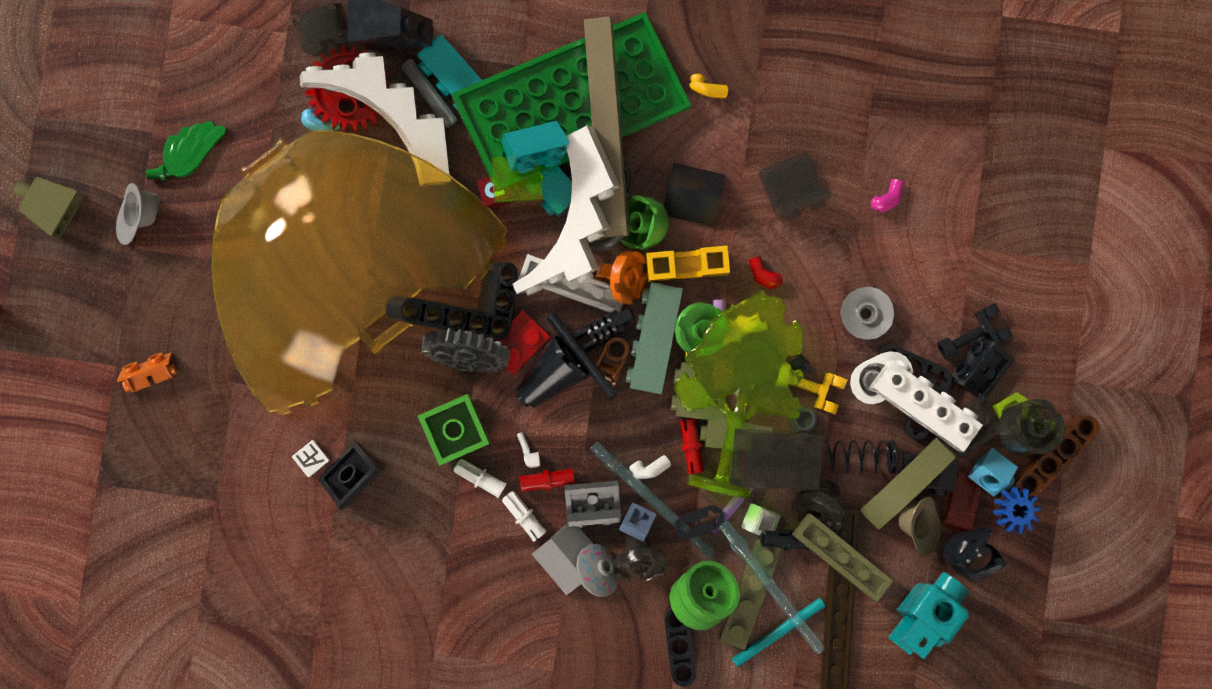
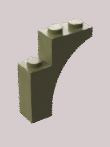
[671,362,773,454]

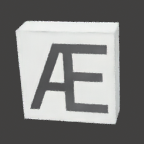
[292,440,331,478]

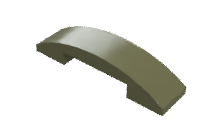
[860,437,956,530]

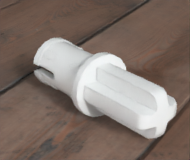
[454,459,507,498]
[502,491,547,542]

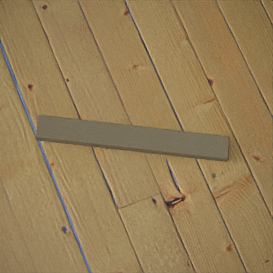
[584,16,629,238]

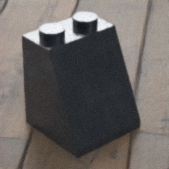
[347,0,434,53]

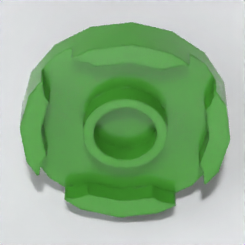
[675,302,728,357]

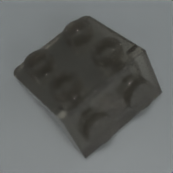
[759,153,831,221]

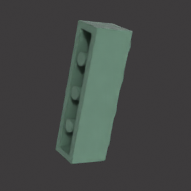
[625,282,683,395]

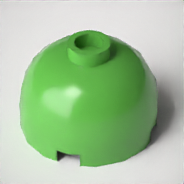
[621,195,669,250]

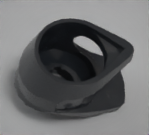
[942,527,1006,581]

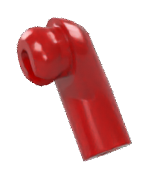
[748,256,783,289]

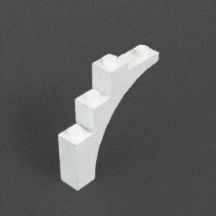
[300,53,450,187]
[513,126,620,296]

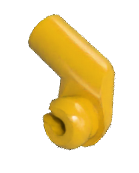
[689,74,728,98]

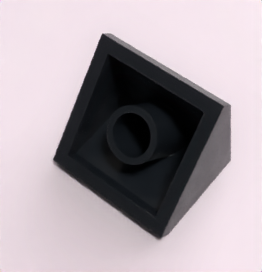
[664,163,725,227]
[318,441,385,510]

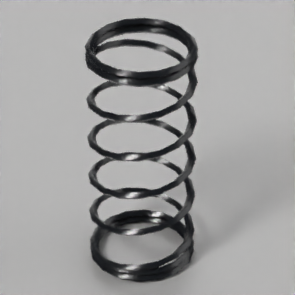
[812,440,898,475]

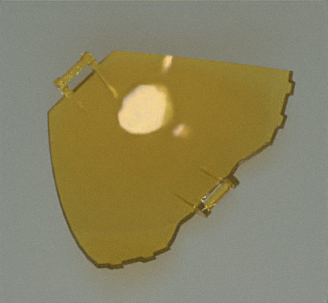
[211,130,508,416]

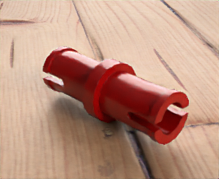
[679,419,705,474]
[519,468,575,493]

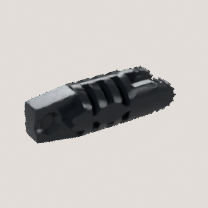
[572,308,637,353]

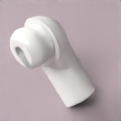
[629,455,671,480]

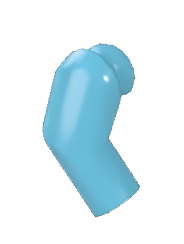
[301,109,341,134]

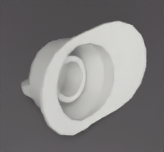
[850,351,913,404]

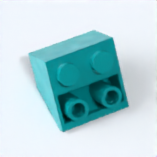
[502,121,569,174]

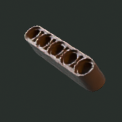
[994,415,1100,516]

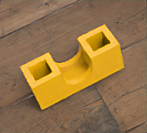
[646,246,730,283]

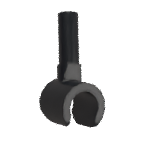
[789,353,813,374]

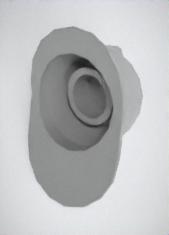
[116,183,160,245]

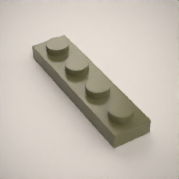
[792,513,893,602]
[719,538,782,650]

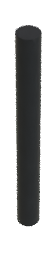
[547,313,618,400]

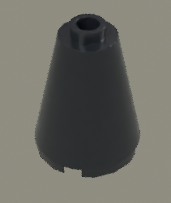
[517,335,589,408]

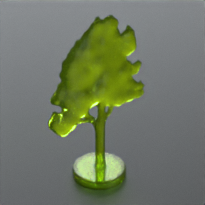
[674,290,804,499]

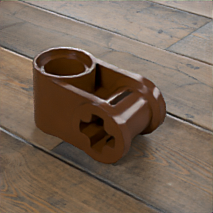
[589,337,629,388]

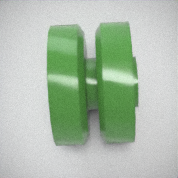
[669,561,740,630]

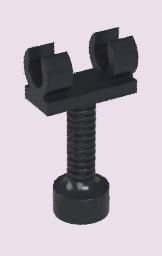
[937,303,1013,361]

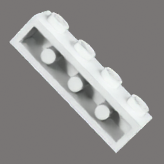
[869,360,982,452]

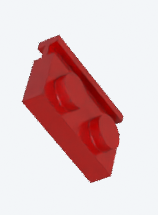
[493,310,551,375]

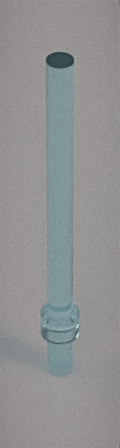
[590,442,715,558]
[719,520,825,654]

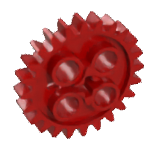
[305,45,392,133]

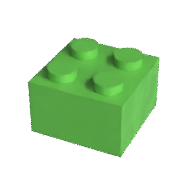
[418,394,491,466]

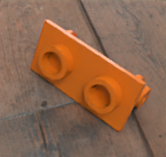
[117,353,178,393]

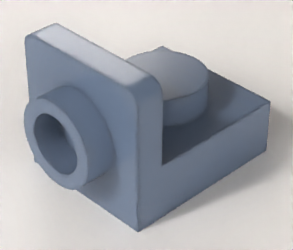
[619,502,657,542]

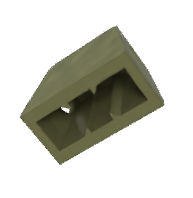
[13,177,86,239]

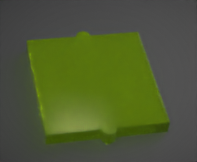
[490,157,544,202]

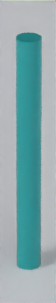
[732,597,826,668]

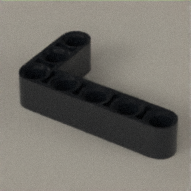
[386,262,518,340]

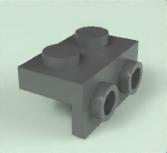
[564,481,622,528]

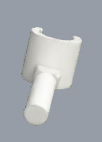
[517,432,541,468]

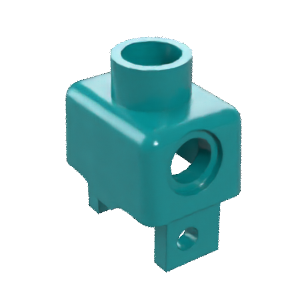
[888,572,969,659]

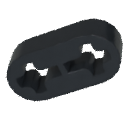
[674,505,725,540]

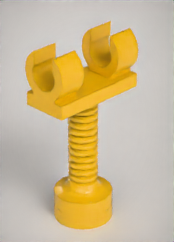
[772,364,848,414]

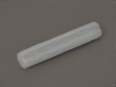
[401,59,457,128]

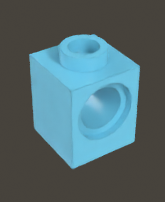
[968,448,1018,497]

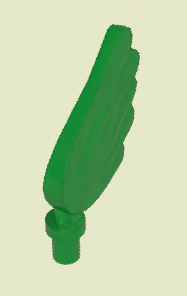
[146,121,227,181]

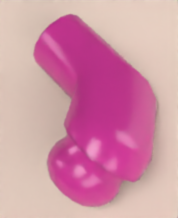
[871,179,904,212]

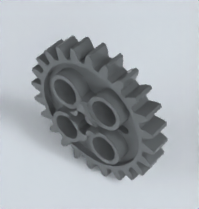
[421,329,510,374]

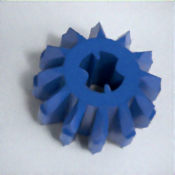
[993,487,1041,534]

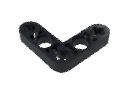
[877,344,952,439]

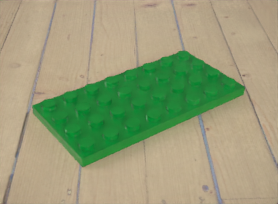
[451,12,691,193]

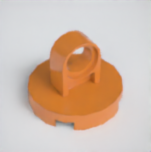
[595,250,647,305]

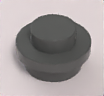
[790,406,817,433]

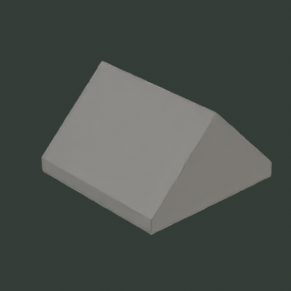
[532,524,593,595]

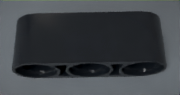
[664,606,696,687]

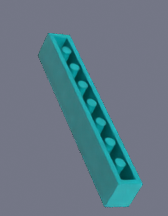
[417,34,572,218]

